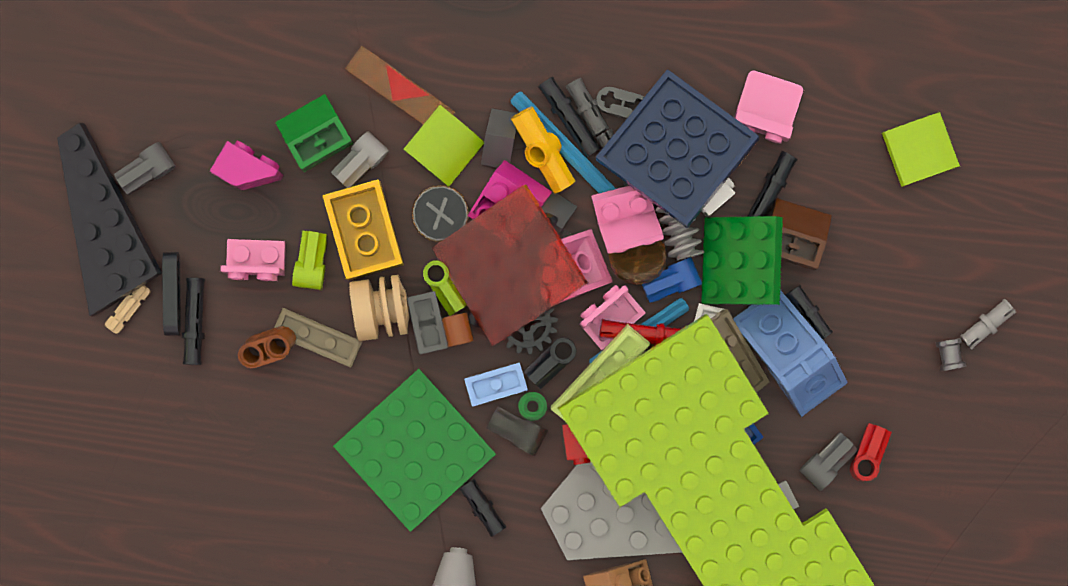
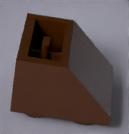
[771,198,832,270]

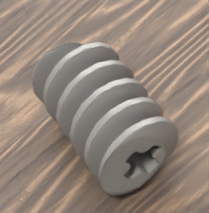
[656,207,705,261]

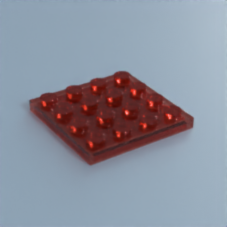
[432,185,588,346]

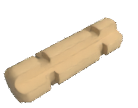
[105,285,151,334]

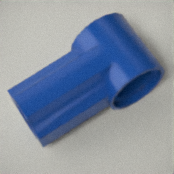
[641,257,702,303]

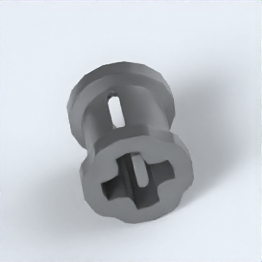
[935,338,966,371]

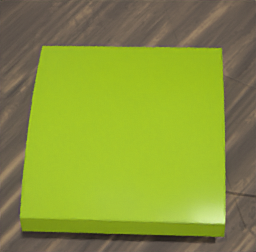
[404,105,484,187]
[882,112,960,187]

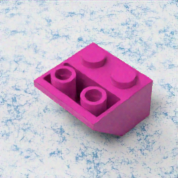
[210,140,284,191]
[467,160,552,247]

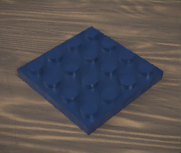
[595,69,759,228]

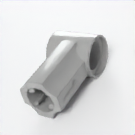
[331,131,389,188]

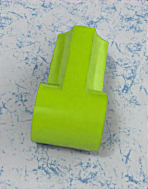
[292,231,327,290]
[423,260,471,316]

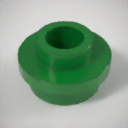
[518,392,547,421]

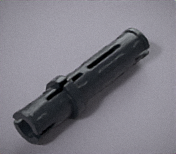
[538,76,601,158]
[747,151,798,217]
[181,278,205,365]

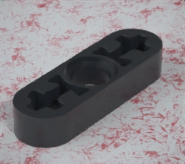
[162,252,181,336]

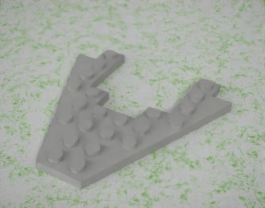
[541,462,799,560]

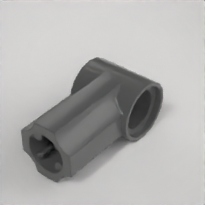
[114,142,176,195]
[799,432,858,491]

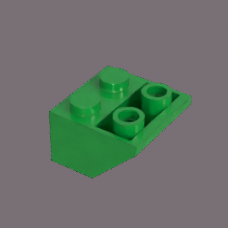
[275,94,354,172]

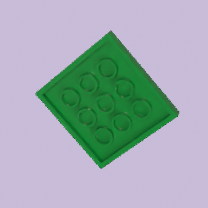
[333,369,496,532]

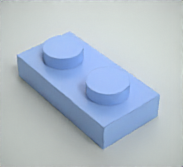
[464,362,528,407]

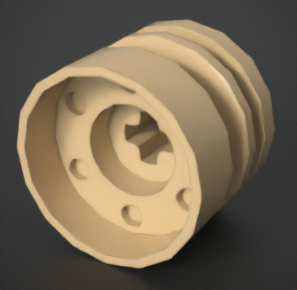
[349,275,410,341]

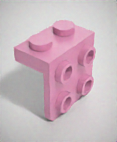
[734,71,803,144]
[579,285,645,351]

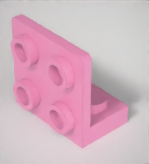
[591,186,664,253]
[221,239,286,281]

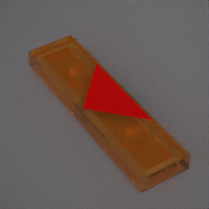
[345,46,456,125]

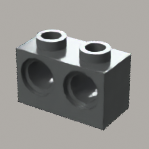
[406,291,448,355]

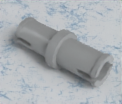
[960,299,1017,350]

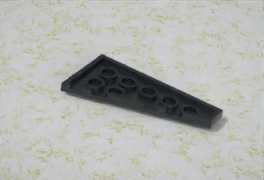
[57,123,163,316]

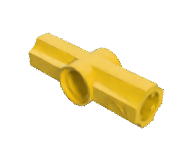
[511,106,576,193]

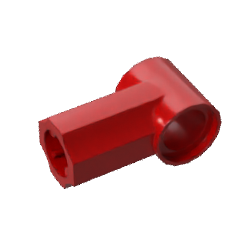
[850,423,892,482]

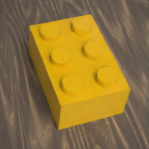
[323,179,404,281]

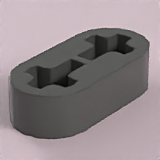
[596,87,644,119]

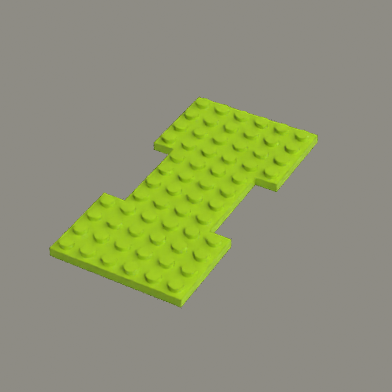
[558,314,874,586]

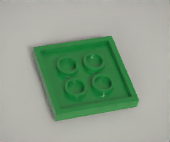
[701,216,783,305]

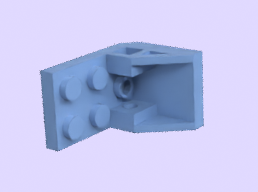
[733,290,848,417]

